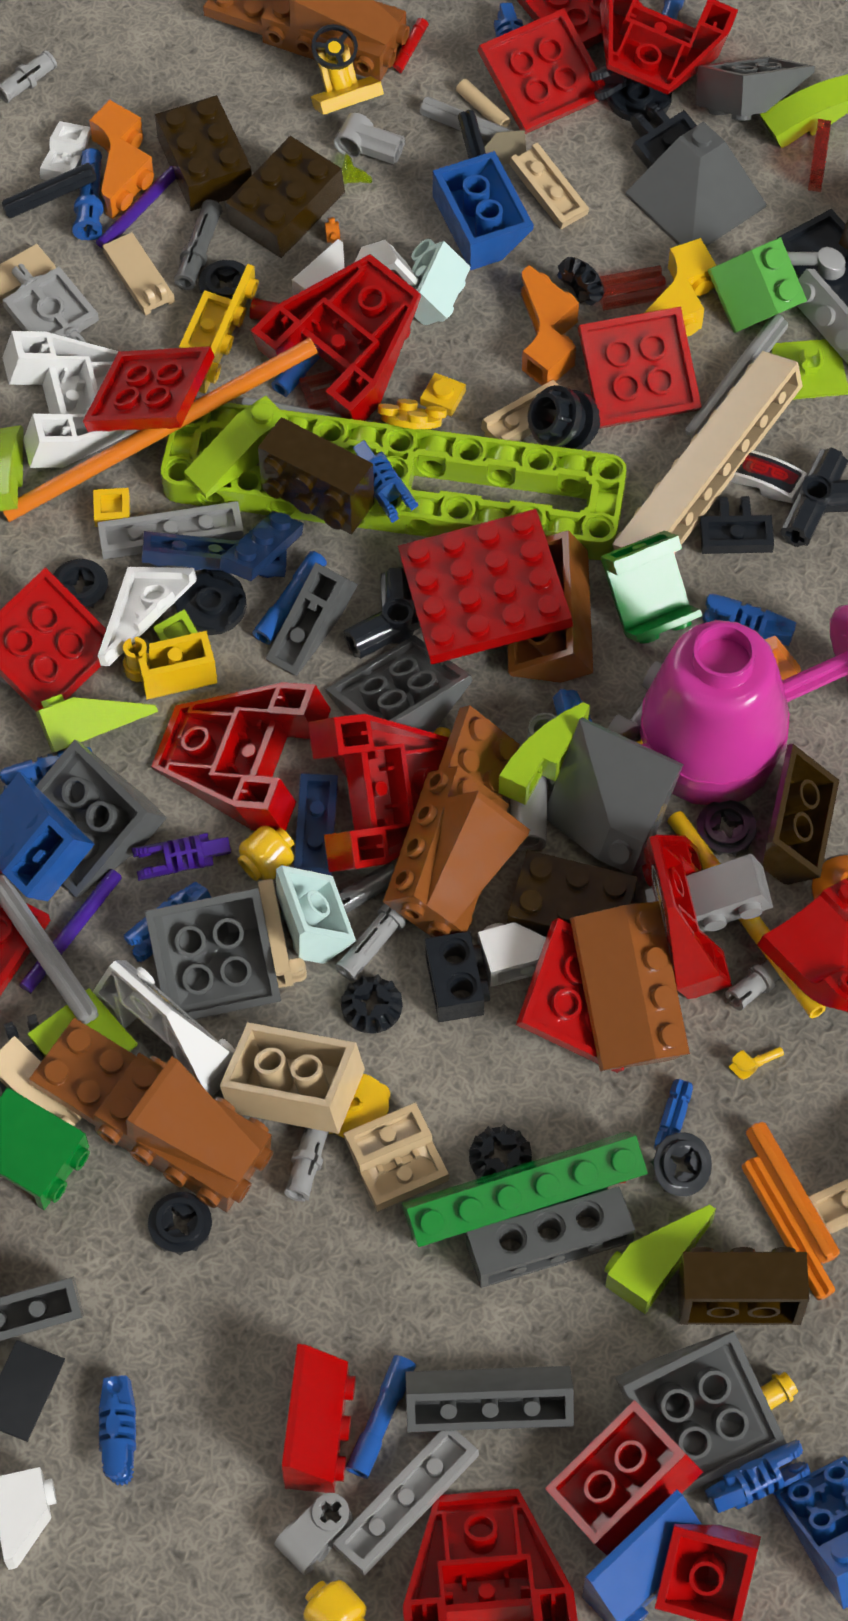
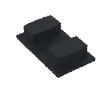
[0,1340,65,1442]

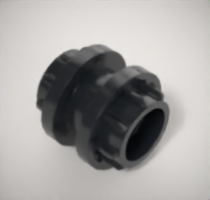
[527,385,600,450]

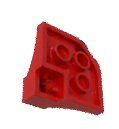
[757,878,848,1012]

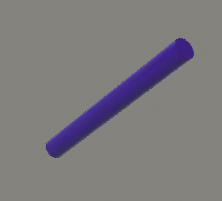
[96,166,176,249]
[19,869,122,994]

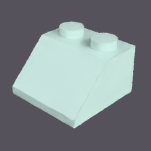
[276,865,356,964]

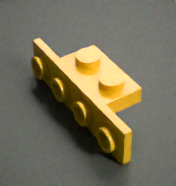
[179,264,259,394]

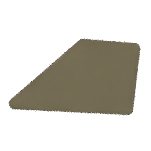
[485,130,526,164]

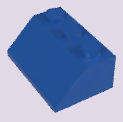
[433,151,534,271]
[582,1490,702,1621]

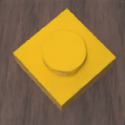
[420,373,466,417]
[93,488,130,527]

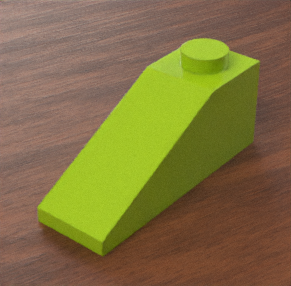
[184,395,288,498]
[36,694,158,753]
[604,1204,716,1314]

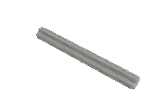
[685,314,788,439]
[0,875,98,1024]

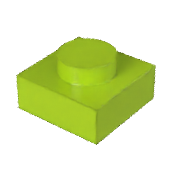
[153,609,198,641]

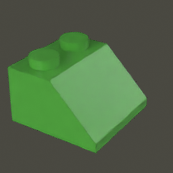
[708,237,807,333]

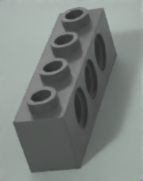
[466,1186,635,1288]

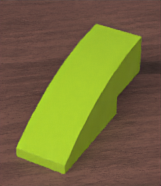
[760,74,848,148]
[0,425,24,511]
[499,702,590,805]

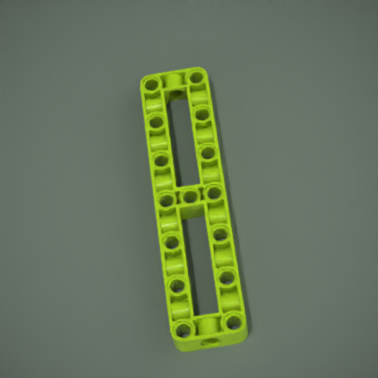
[161,398,627,560]

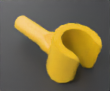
[729,1047,784,1080]

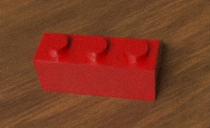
[282,1344,356,1493]
[545,1400,703,1556]

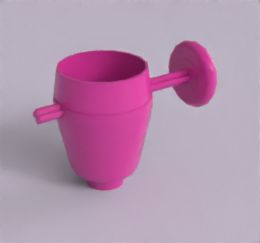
[640,605,848,805]

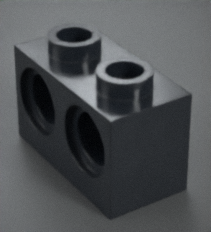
[425,931,490,1023]

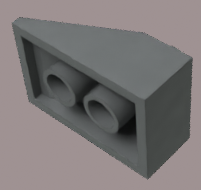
[696,56,815,120]

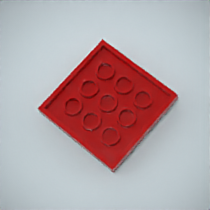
[398,509,573,665]

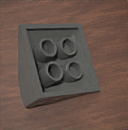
[626,121,767,247]
[325,635,473,733]
[547,717,684,875]
[36,739,167,898]
[145,888,281,1019]
[615,1330,787,1495]

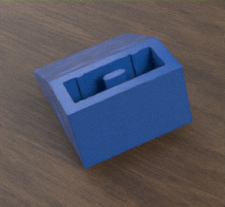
[0,772,95,902]
[773,1456,848,1609]

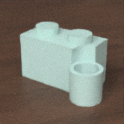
[411,239,471,325]

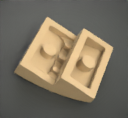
[344,1102,449,1212]

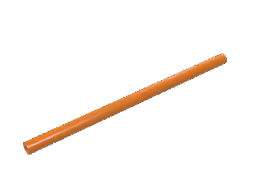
[3,337,318,523]

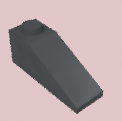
[266,562,358,676]

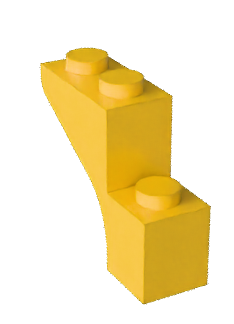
[644,238,717,337]

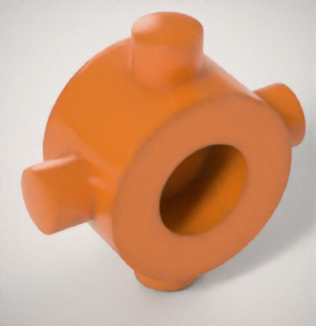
[325,217,340,244]

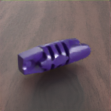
[132,833,231,881]

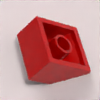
[655,1524,761,1621]

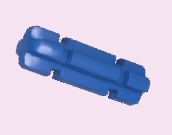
[654,1079,693,1150]

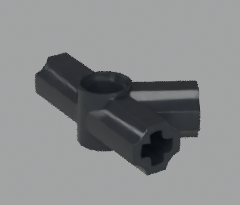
[780,447,848,547]
[344,567,421,659]

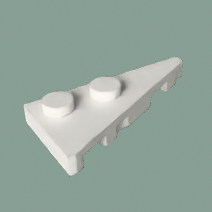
[98,567,197,666]

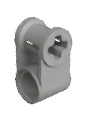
[274,1493,353,1575]

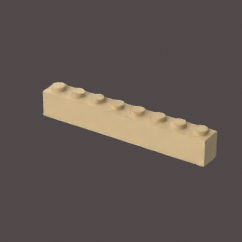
[612,351,803,554]

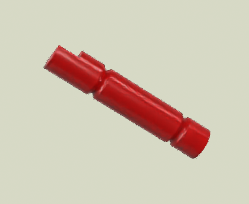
[393,18,429,74]

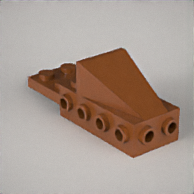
[203,0,410,81]
[383,705,530,937]
[29,1018,274,1213]

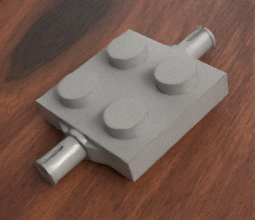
[3,264,99,343]

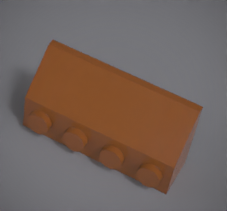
[508,530,593,683]
[570,901,690,1071]

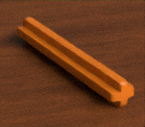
[746,1122,840,1264]
[742,1156,835,1300]

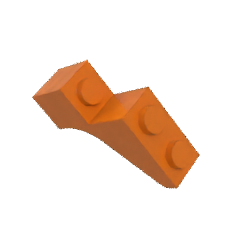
[89,100,154,219]
[521,265,579,386]

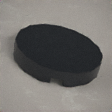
[607,81,672,122]
[175,570,247,636]

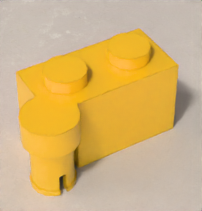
[123,631,218,700]

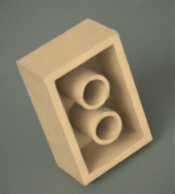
[220,1022,365,1134]

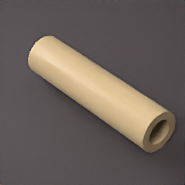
[456,79,511,127]

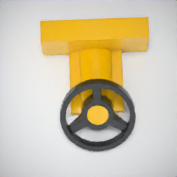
[311,24,384,115]

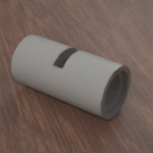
[509,776,547,851]

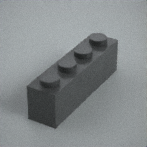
[0,1276,84,1341]
[405,1366,574,1432]

